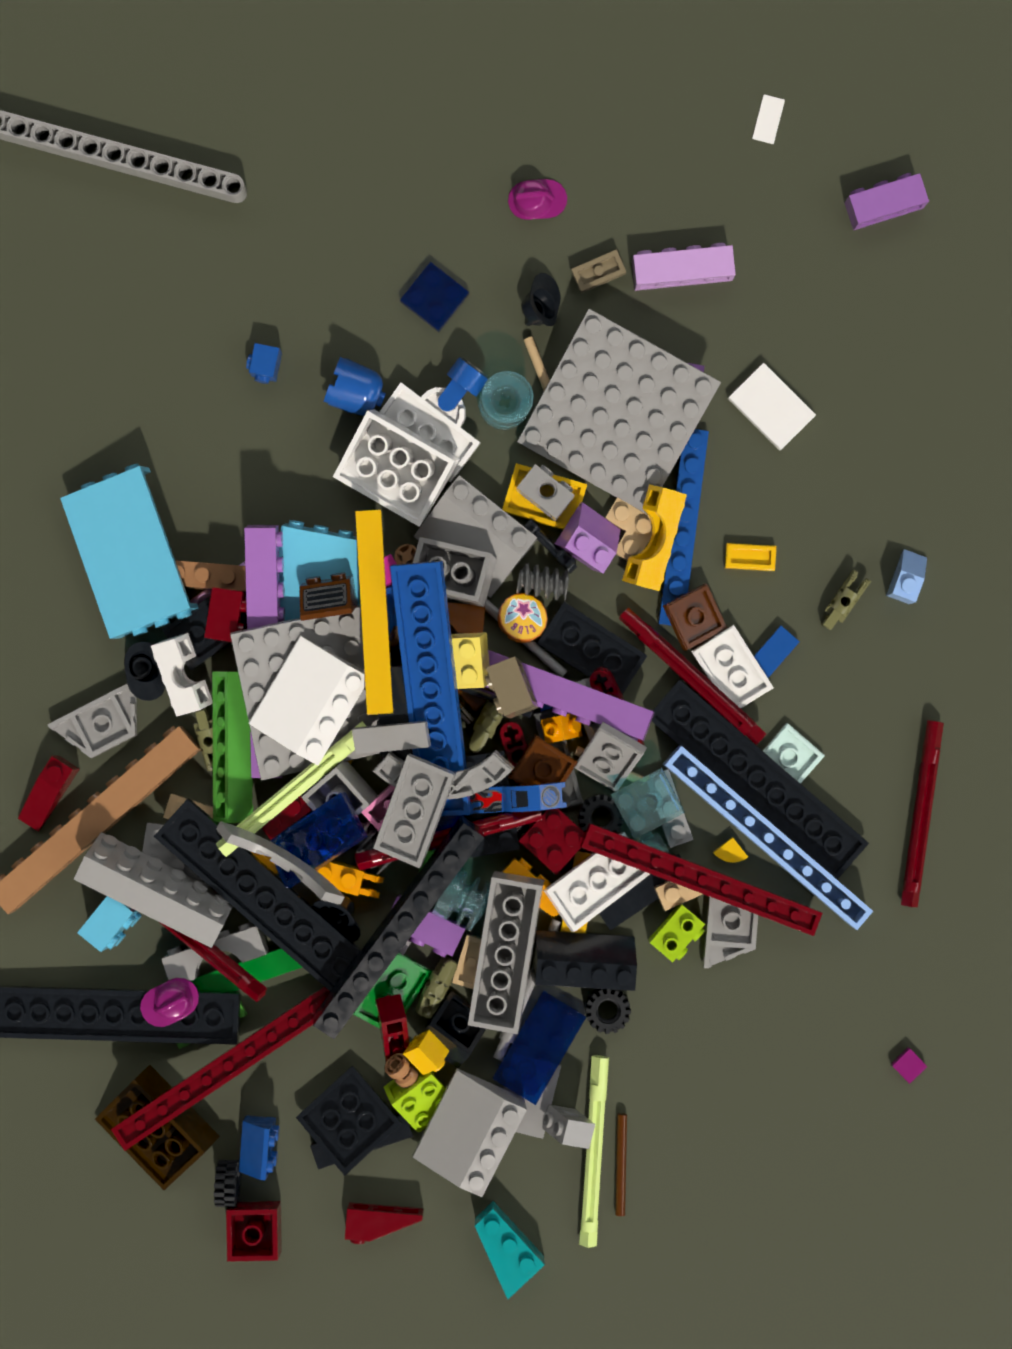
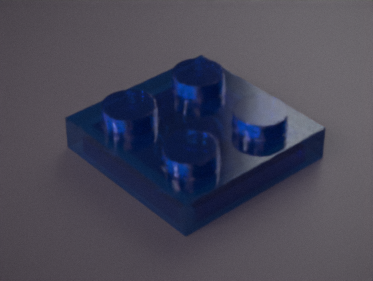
[400,262,469,332]

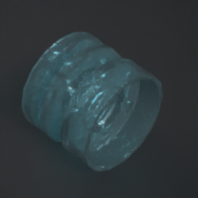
[478,371,534,430]
[432,869,491,932]

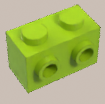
[648,904,705,963]

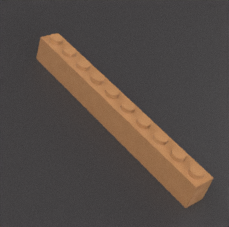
[0,726,201,914]

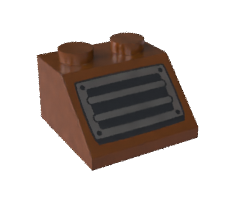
[299,572,358,621]

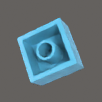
[77,896,142,952]

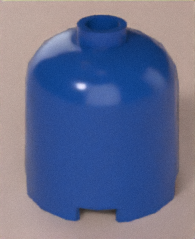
[323,357,386,416]

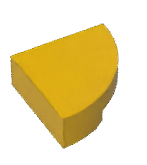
[713,837,748,862]

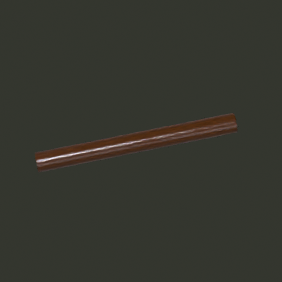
[615,1113,627,1216]

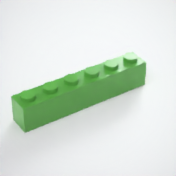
[212,671,253,824]

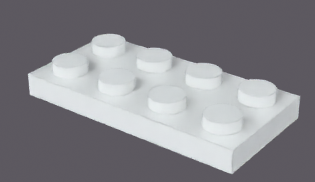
[543,832,650,932]

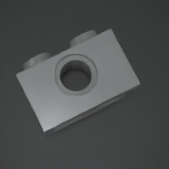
[516,464,575,521]
[542,1104,595,1149]

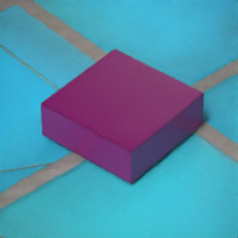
[891,1047,927,1084]

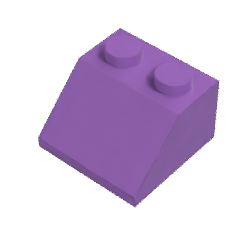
[555,502,620,574]

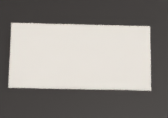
[752,94,785,144]

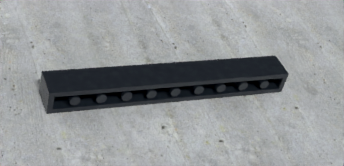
[313,815,484,1039]

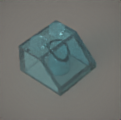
[611,768,685,839]

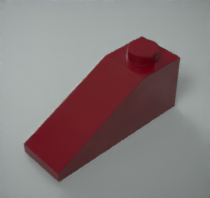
[18,756,80,832]
[376,994,411,1063]
[345,1202,424,1244]

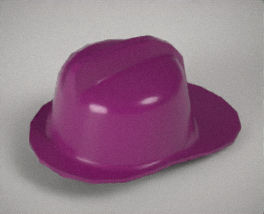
[508,179,567,220]
[140,978,199,1027]

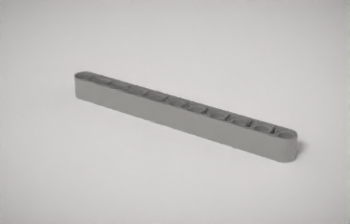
[0,110,247,203]

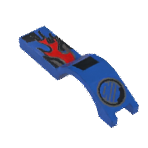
[470,782,567,814]

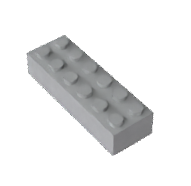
[74,832,233,948]
[468,871,544,1034]

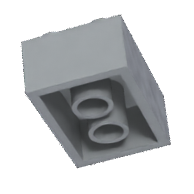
[413,537,497,607]

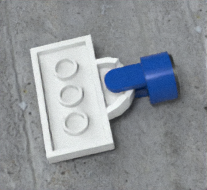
[380,357,489,483]

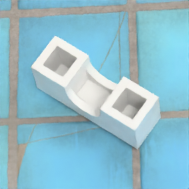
[151,633,213,717]

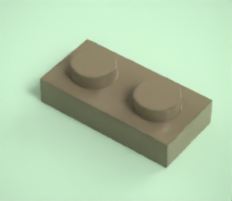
[571,249,626,294]

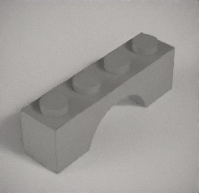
[162,922,270,981]

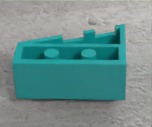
[475,1201,545,1300]

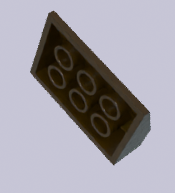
[95,1065,220,1190]

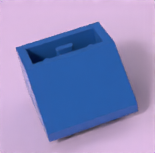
[239,1115,280,1180]

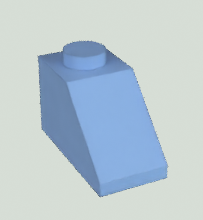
[886,549,927,604]

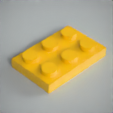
[502,463,587,530]

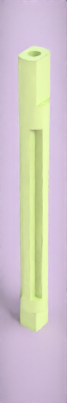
[216,721,366,857]
[579,1055,609,1248]

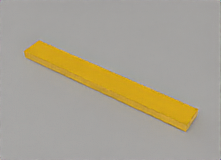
[355,510,393,715]

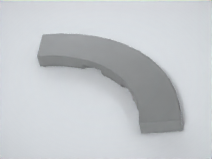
[373,750,515,799]
[216,821,345,904]

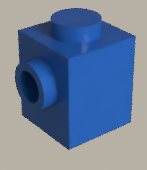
[246,343,282,384]

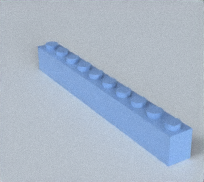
[663,746,873,930]

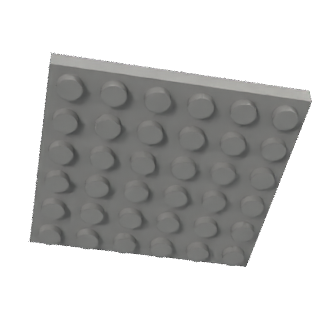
[517,309,721,514]
[230,605,392,780]

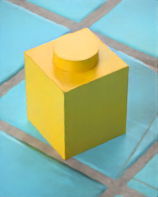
[403,1030,449,1075]

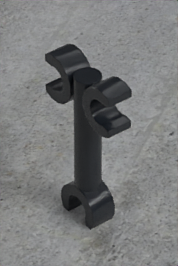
[524,519,577,574]

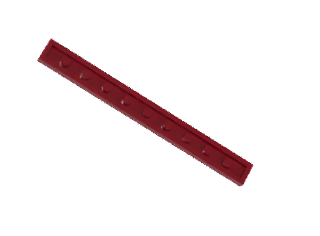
[580,823,823,936]
[111,986,330,1151]

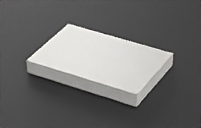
[728,363,816,451]
[691,625,774,708]

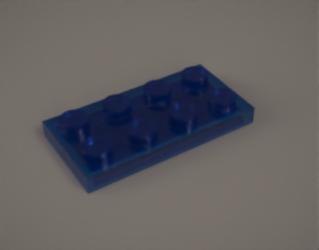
[270,792,368,888]
[492,991,586,1105]

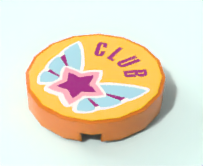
[497,593,548,643]

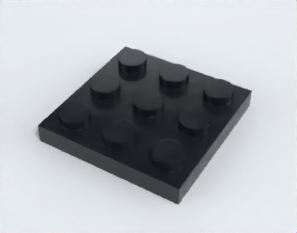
[296,1066,402,1176]

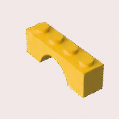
[622,484,687,591]

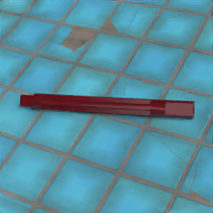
[619,607,766,745]
[901,720,944,908]
[355,811,543,871]
[159,922,267,1002]

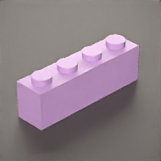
[632,243,736,291]

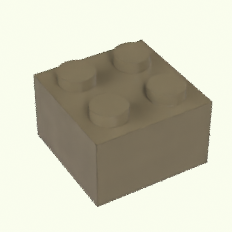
[484,656,539,718]

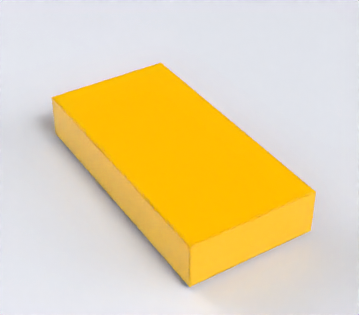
[725,543,776,571]

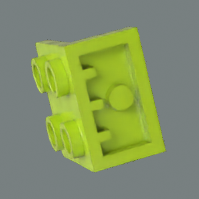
[384,1071,446,1132]

